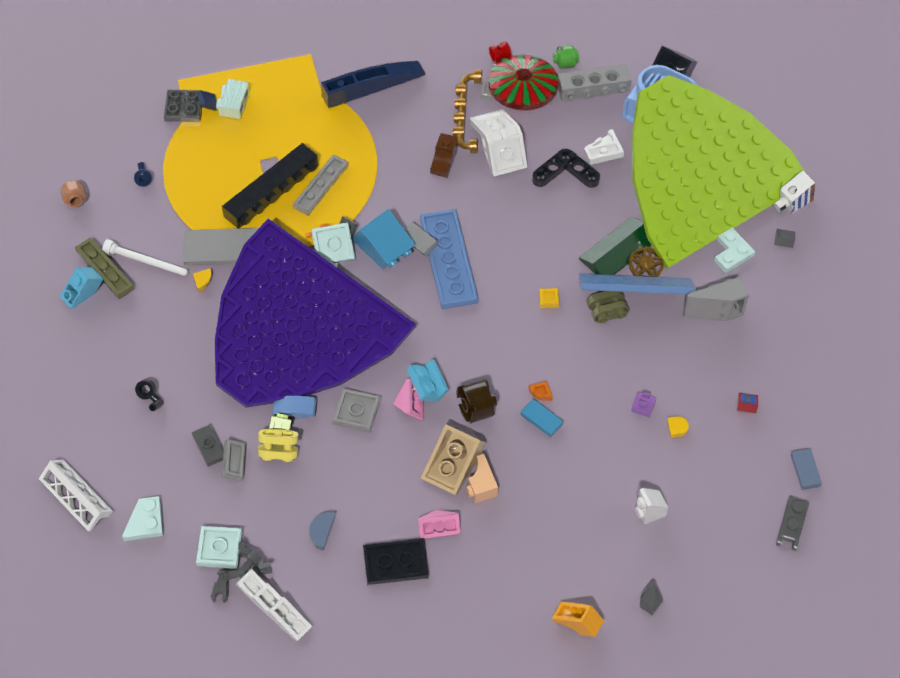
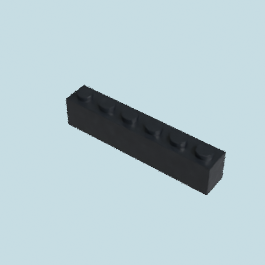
[222,143,318,229]

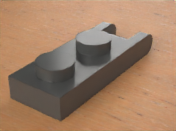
[776,496,810,551]

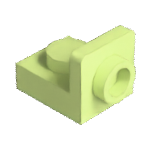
[269,413,292,430]

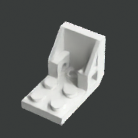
[469,109,528,176]

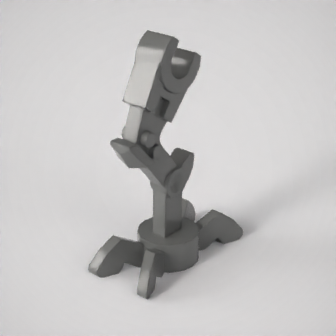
[211,541,272,603]

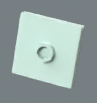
[311,223,355,263]
[196,526,243,569]

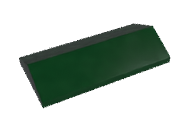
[579,217,652,275]

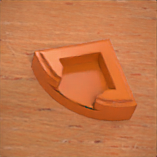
[528,381,553,401]

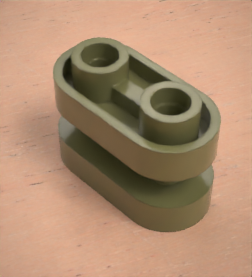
[586,291,630,323]

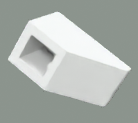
[635,488,668,525]

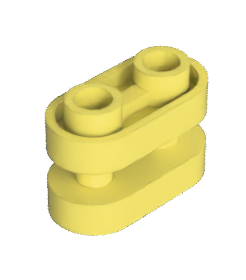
[258,429,298,462]

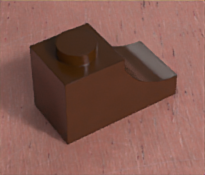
[430,133,458,178]

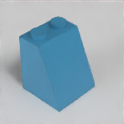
[352,209,416,269]

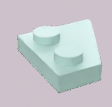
[123,496,163,541]

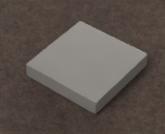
[332,388,381,433]

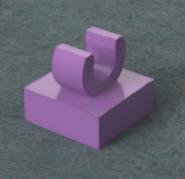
[631,392,656,418]

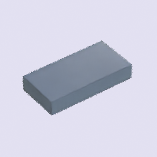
[791,449,822,490]

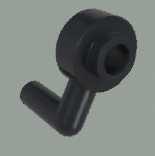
[135,379,164,411]

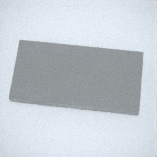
[183,228,259,265]

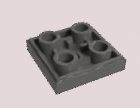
[164,90,203,122]

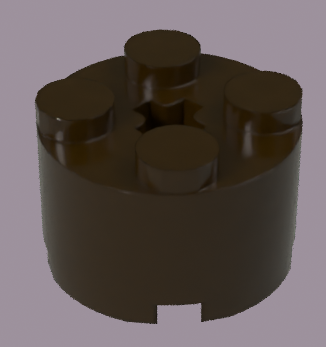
[456,379,497,424]

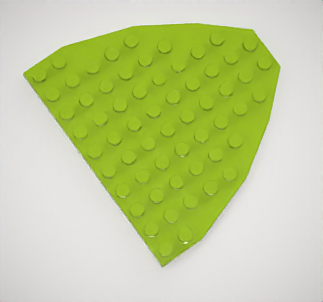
[632,75,805,269]

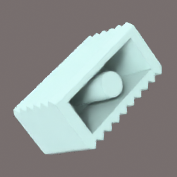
[216,79,250,119]

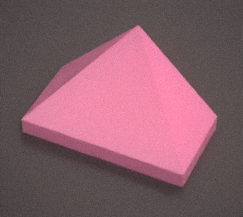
[393,379,424,420]
[418,510,461,539]

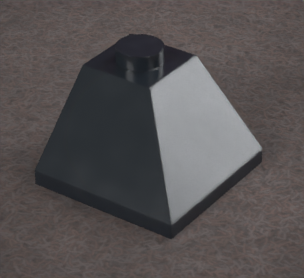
[652,45,698,78]

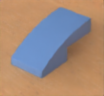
[272,396,317,419]

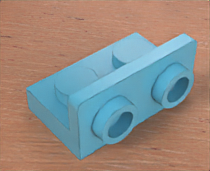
[406,360,448,402]

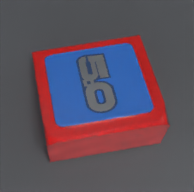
[737,393,758,413]

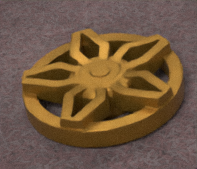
[629,247,664,277]

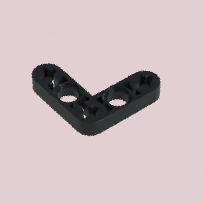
[532,148,600,188]

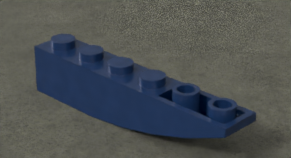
[321,61,425,108]

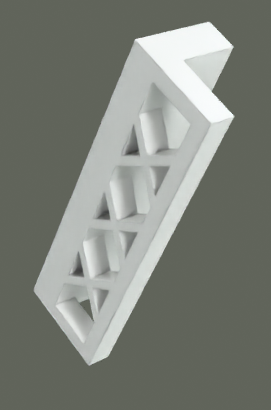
[39,459,113,531]

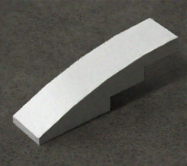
[236,569,312,641]

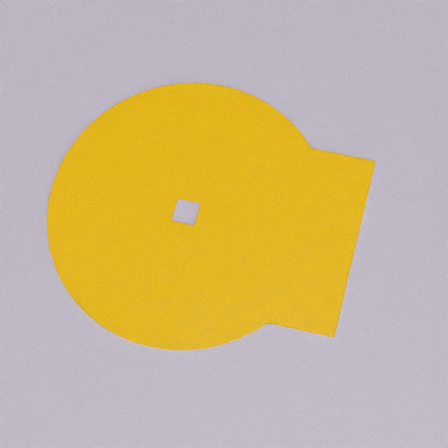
[163,54,378,247]

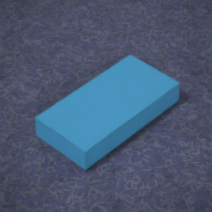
[520,399,563,438]

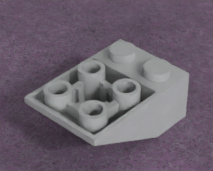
[683,277,749,321]

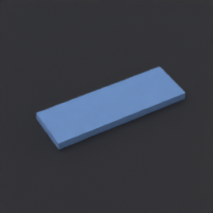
[420,209,478,310]
[578,274,696,294]

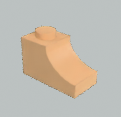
[466,454,498,504]

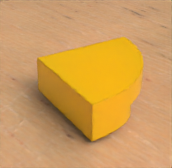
[193,268,212,292]

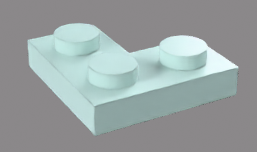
[714,227,755,273]

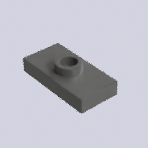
[191,425,224,467]

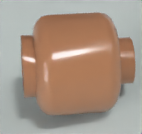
[61,180,86,207]

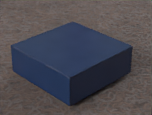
[197,90,217,111]

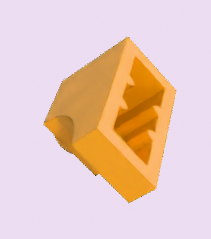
[552,601,604,638]

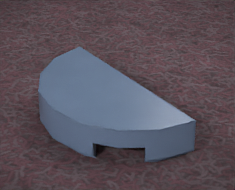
[309,512,336,551]

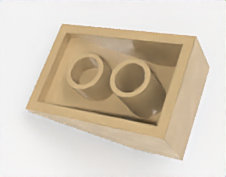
[421,424,486,495]

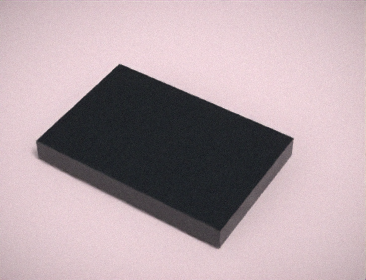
[363,538,429,585]

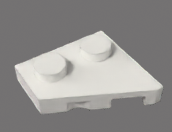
[584,129,624,165]

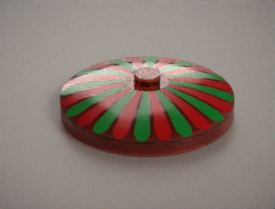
[488,55,559,110]

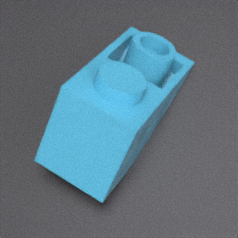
[60,267,103,309]

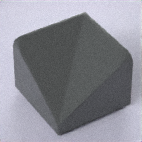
[640,584,663,615]

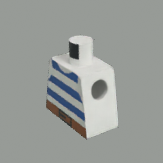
[773,171,815,213]

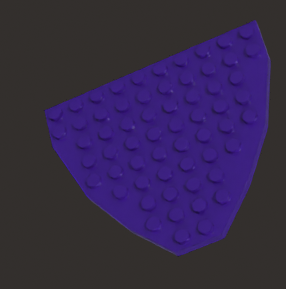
[215,219,416,408]

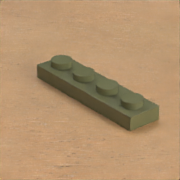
[75,238,134,299]

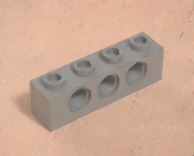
[557,64,631,101]

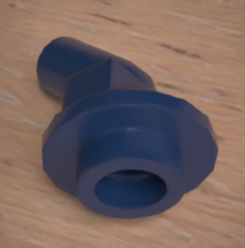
[134,162,152,187]

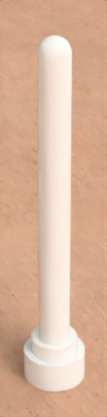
[102,239,188,276]

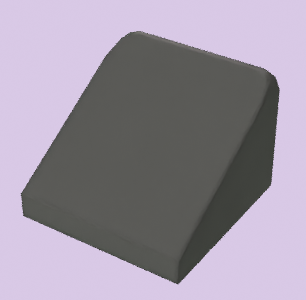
[775,229,795,248]

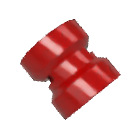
[488,41,512,63]

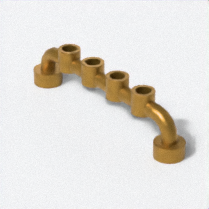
[453,69,482,153]

